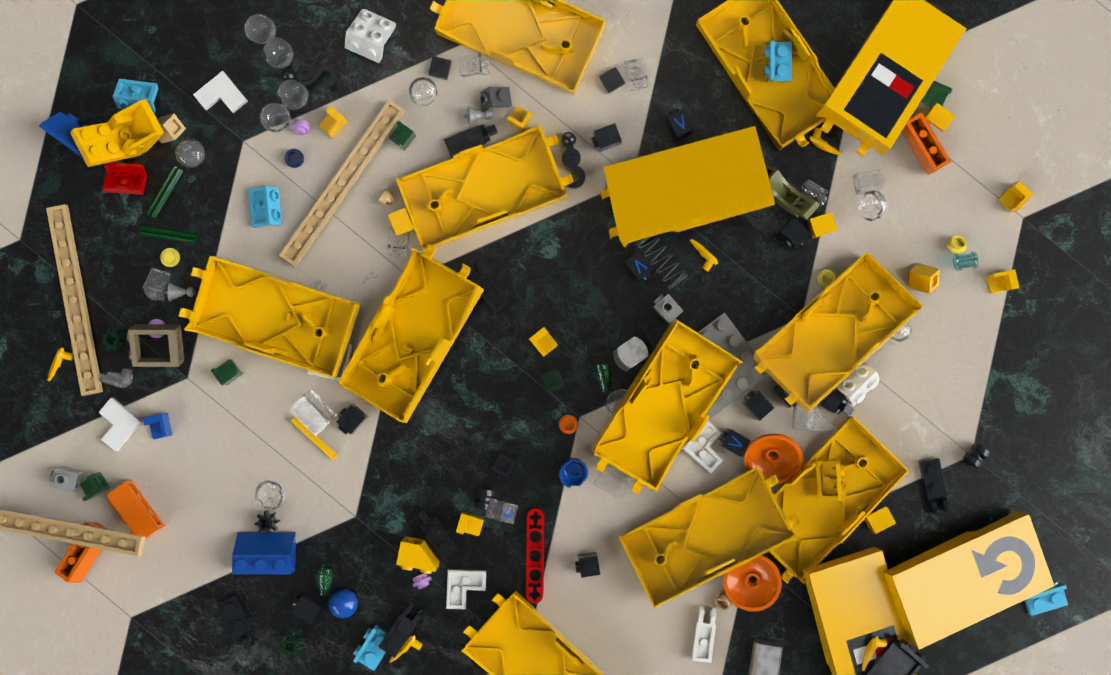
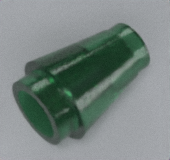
[592,362,611,392]
[314,565,334,596]

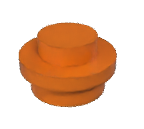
[559,415,578,434]

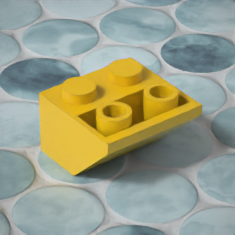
[396,536,440,574]

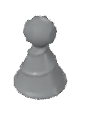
[463,106,494,125]
[164,283,196,301]

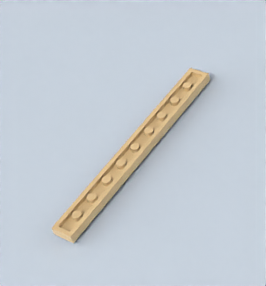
[279,99,405,267]
[46,204,103,396]
[0,509,146,556]

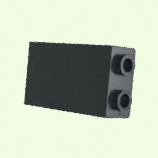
[862,637,929,675]

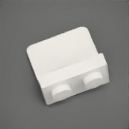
[344,9,396,63]
[836,362,880,406]

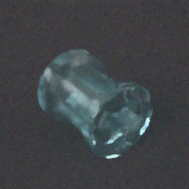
[953,252,979,271]

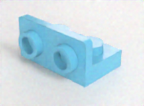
[764,40,792,82]
[113,79,159,113]
[248,186,282,228]
[1024,580,1068,616]
[353,625,388,671]

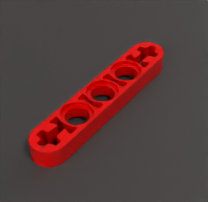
[526,508,544,603]

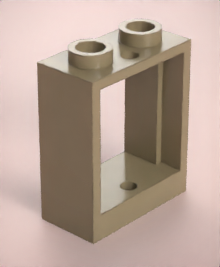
[127,324,184,367]

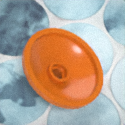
[744,433,803,484]
[723,555,782,612]

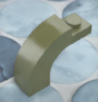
[765,164,820,220]

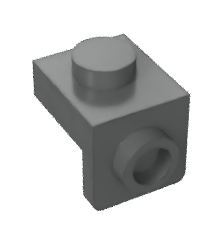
[480,87,512,110]

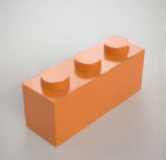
[902,112,952,175]
[106,480,165,540]
[54,522,107,583]

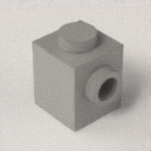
[652,294,683,324]
[50,466,84,492]

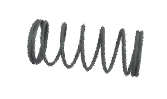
[635,236,688,290]

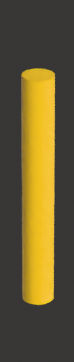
[290,416,337,461]

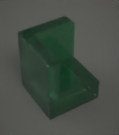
[921,81,953,106]
[389,120,416,151]
[211,359,243,386]
[540,369,565,393]
[80,472,110,502]

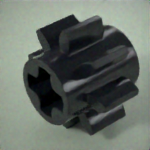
[254,510,280,535]

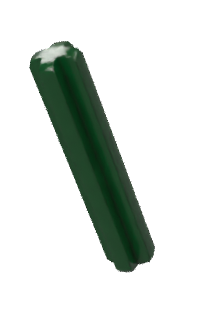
[146,166,183,218]
[139,225,197,244]

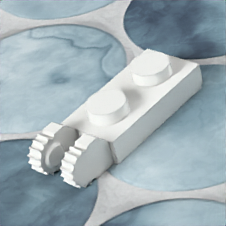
[691,606,716,663]

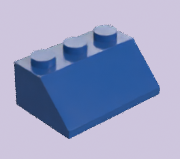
[39,112,102,167]
[232,532,296,574]

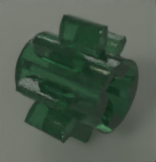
[101,328,127,352]
[279,632,304,658]

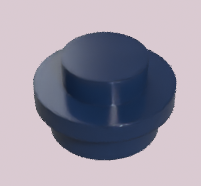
[285,149,304,168]

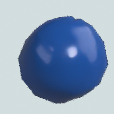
[559,458,588,488]
[328,589,358,619]

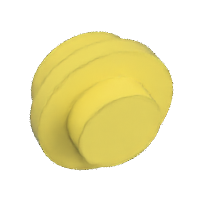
[947,235,967,254]
[160,248,180,267]
[817,269,837,288]

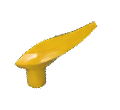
[809,128,842,155]
[690,239,718,272]
[47,348,74,381]
[389,635,423,663]
[862,636,887,671]

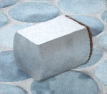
[613,336,648,371]
[749,639,783,675]

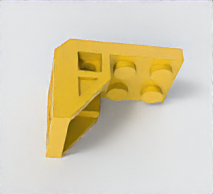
[70,99,164,167]

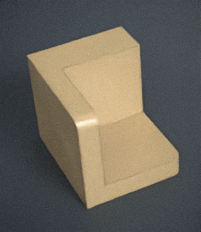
[158,113,186,143]

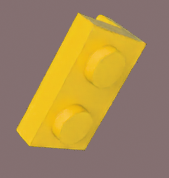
[816,459,846,501]

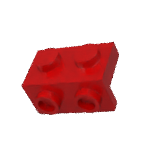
[103,162,148,195]

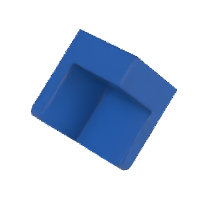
[143,413,172,439]

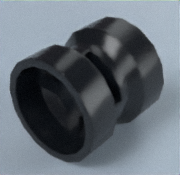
[962,442,991,469]
[474,487,495,510]

